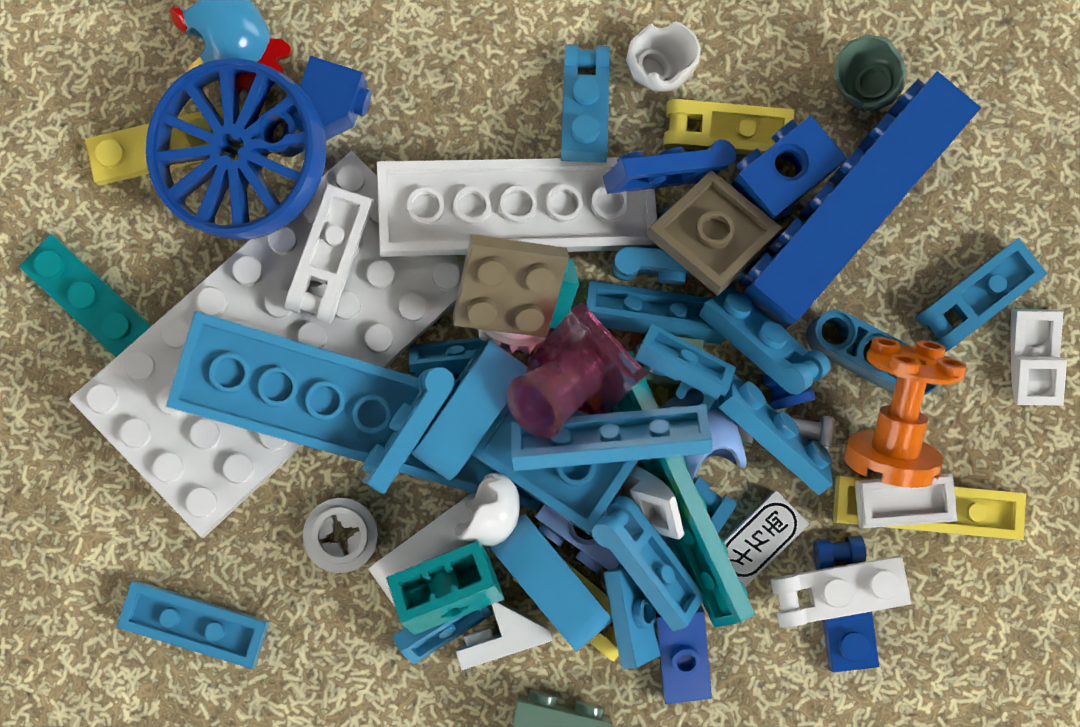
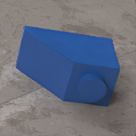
[281,55,372,155]

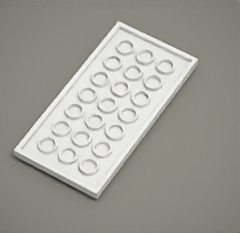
[69,151,464,538]

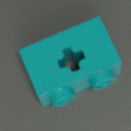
[386,541,505,635]

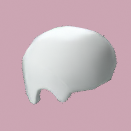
[626,21,701,92]
[455,473,519,546]

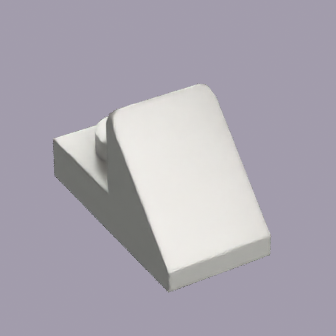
[456,601,553,670]

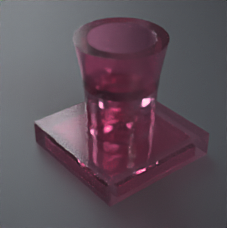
[507,303,648,438]

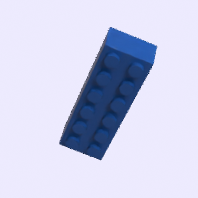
[740,71,981,329]

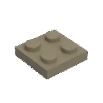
[647,170,782,296]
[453,234,569,338]

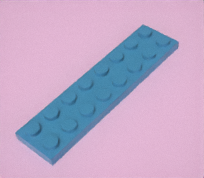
[165,311,541,511]

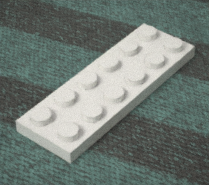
[377,157,658,257]

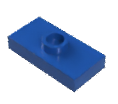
[656,605,712,704]

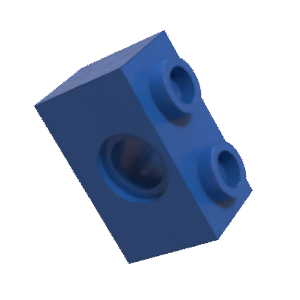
[731,115,847,220]

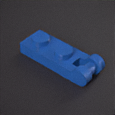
[603,139,737,194]
[813,535,880,673]

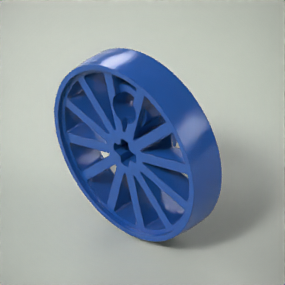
[146,58,326,240]

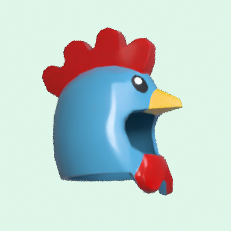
[169,0,292,96]

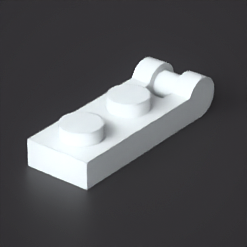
[285,185,373,324]
[770,556,912,628]

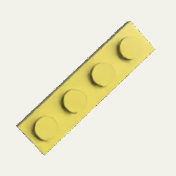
[85,101,275,186]
[833,476,1026,540]

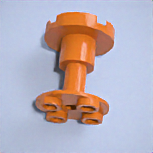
[844,337,967,488]

